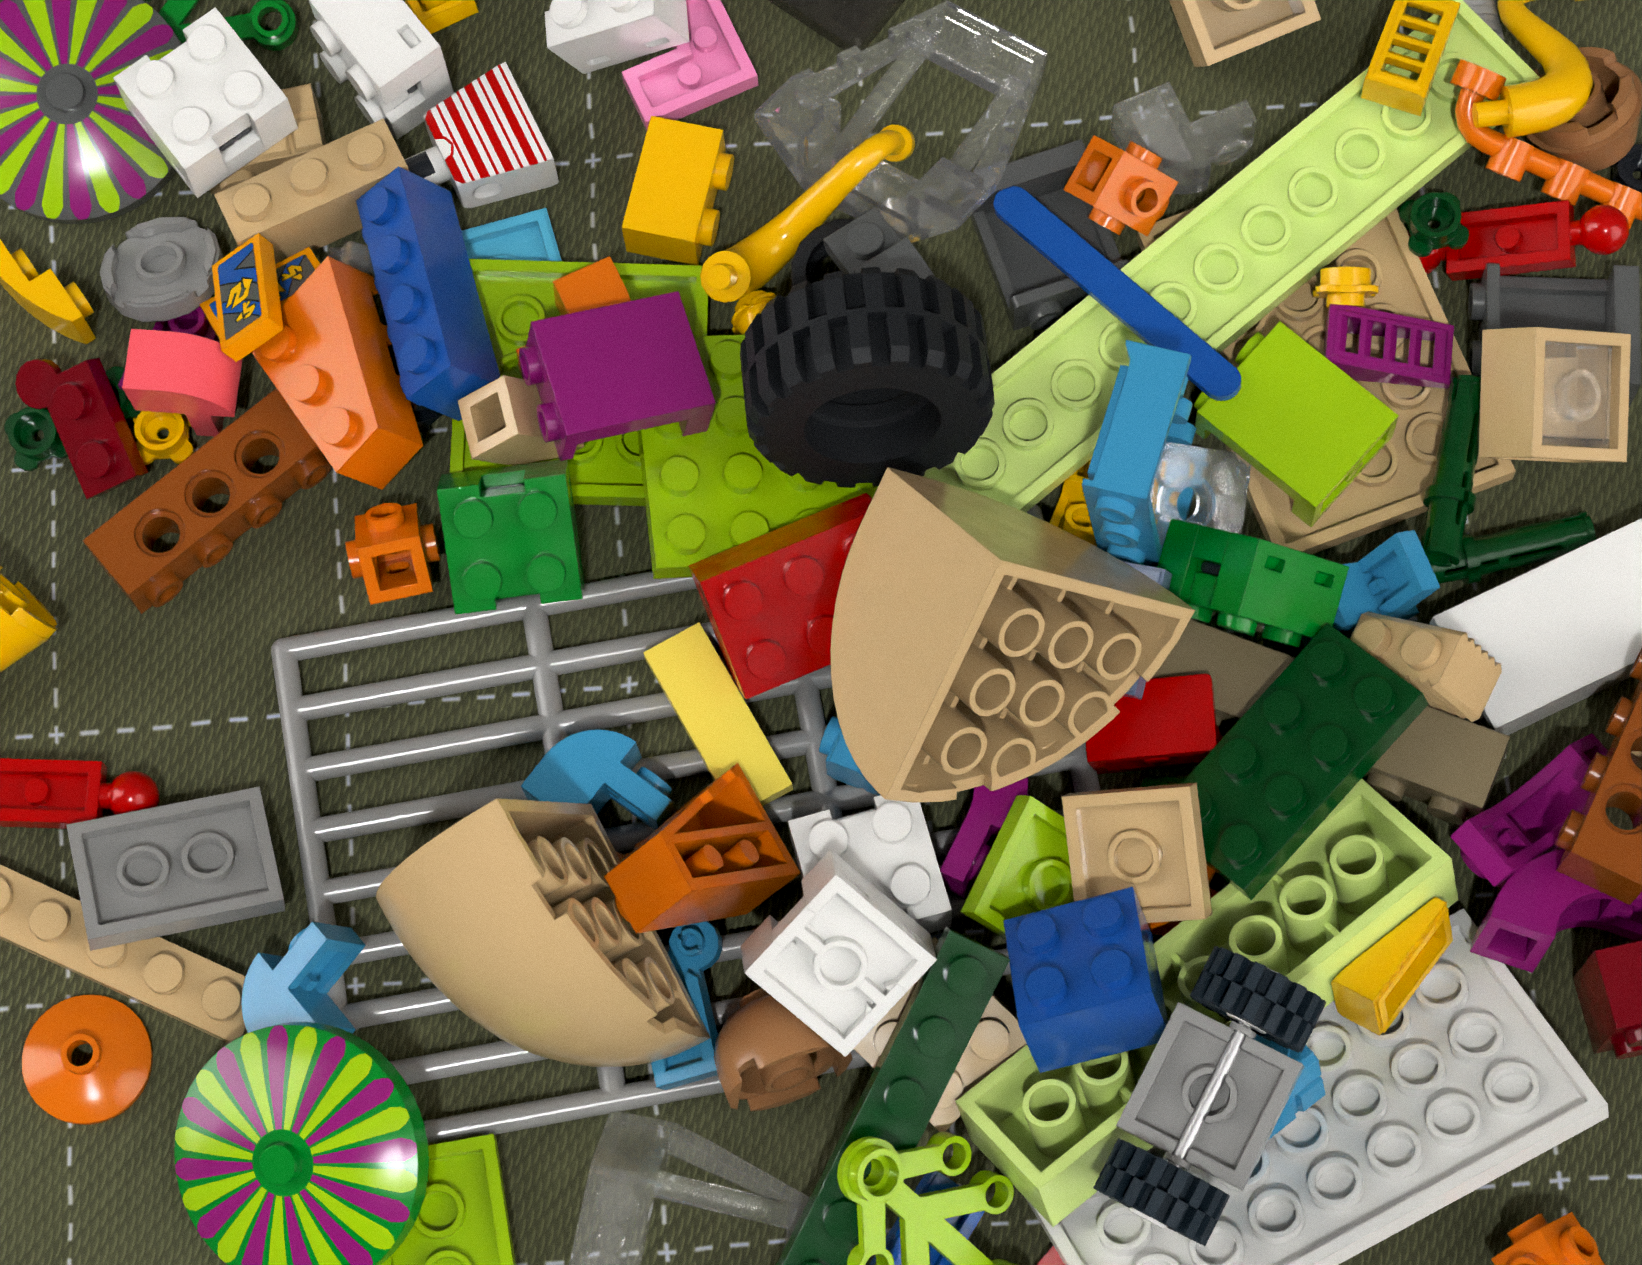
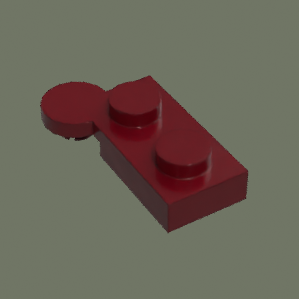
[15,358,148,499]

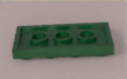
[1181,623,1428,900]

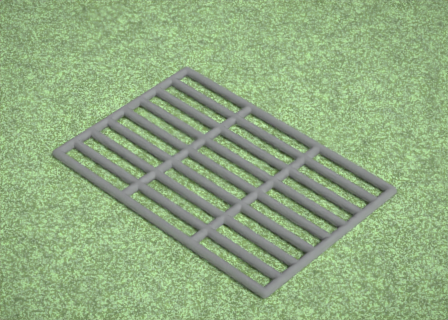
[271,505,1100,1145]

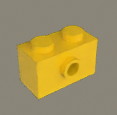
[622,116,734,265]

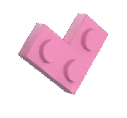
[622,0,758,131]

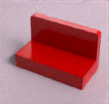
[1086,674,1223,774]

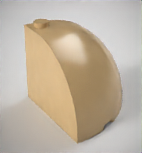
[830,467,1195,803]
[376,798,711,1067]

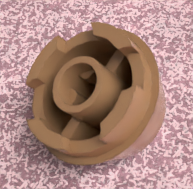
[1526,47,1642,172]

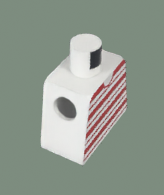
[404,62,559,208]

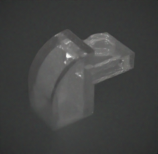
[1110,82,1257,195]

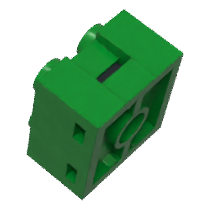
[437,460,584,615]
[1157,518,1349,648]

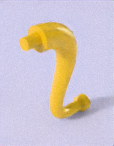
[1472,0,1593,138]
[700,125,915,303]

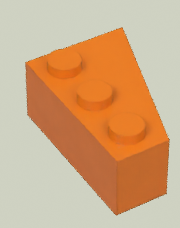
[251,256,423,490]
[604,763,801,934]

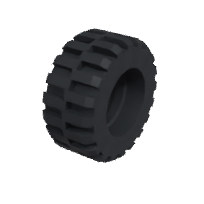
[740,267,995,488]

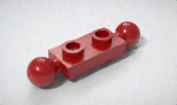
[1407,200,1629,281]
[0,758,160,829]

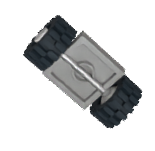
[1093,946,1326,1246]

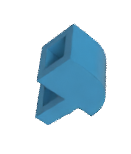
[1302,530,1440,647]
[521,729,676,830]
[241,921,366,1034]

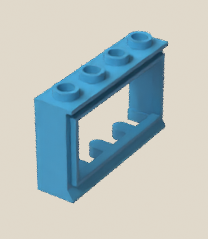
[1082,340,1206,568]

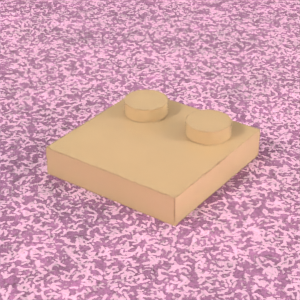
[1062,783,1212,923]

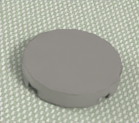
[100,217,223,322]

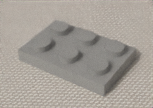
[66,786,285,951]

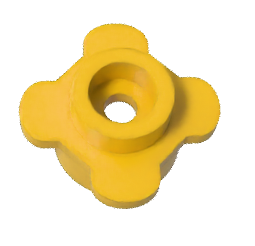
[1313,267,1379,309]
[133,411,194,465]

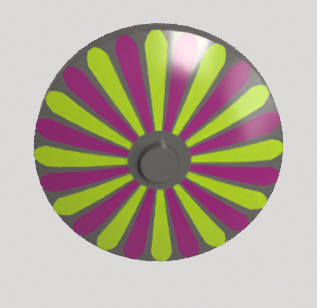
[0,0,182,224]

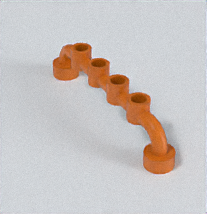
[1450,59,1642,230]

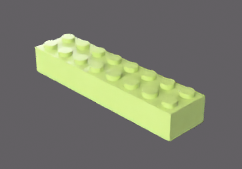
[955,779,1458,1227]

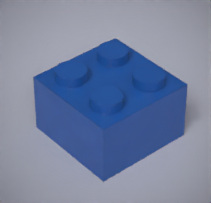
[1003,887,1168,1073]

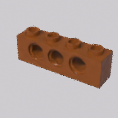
[82,388,331,614]
[1555,648,1642,905]

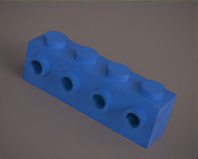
[356,166,501,421]

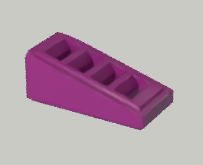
[1324,304,1454,389]

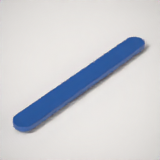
[993,186,1241,401]

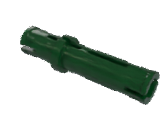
[1421,375,1481,567]
[1430,511,1596,584]

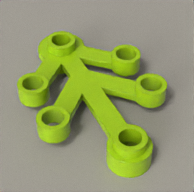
[837,1131,1017,1265]

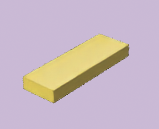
[643,622,793,806]

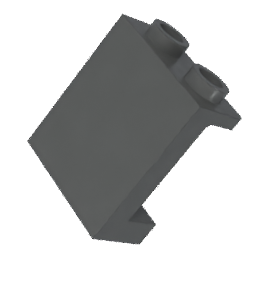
[964,139,1129,331]
[1468,263,1641,406]

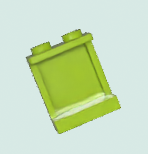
[1194,321,1399,527]

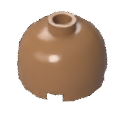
[714,988,853,1111]

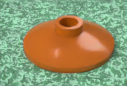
[22,995,153,1125]

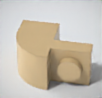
[458,375,584,465]

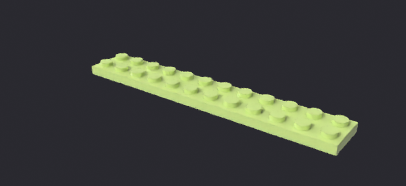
[922,0,1540,512]

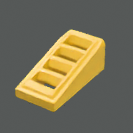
[1361,0,1461,116]
[1331,897,1453,1036]

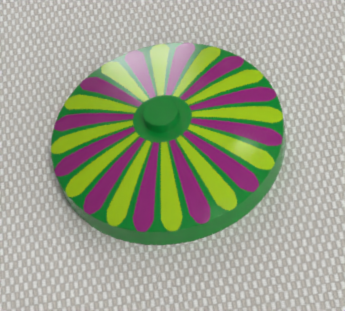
[174,1022,429,1265]

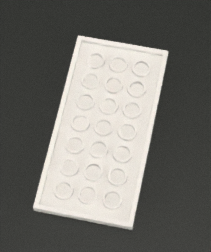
[1025,908,1609,1265]

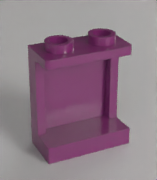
[519,291,716,461]

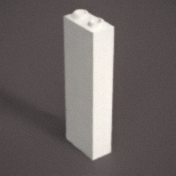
[1429,518,1642,736]

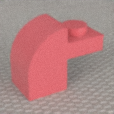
[122,329,243,437]

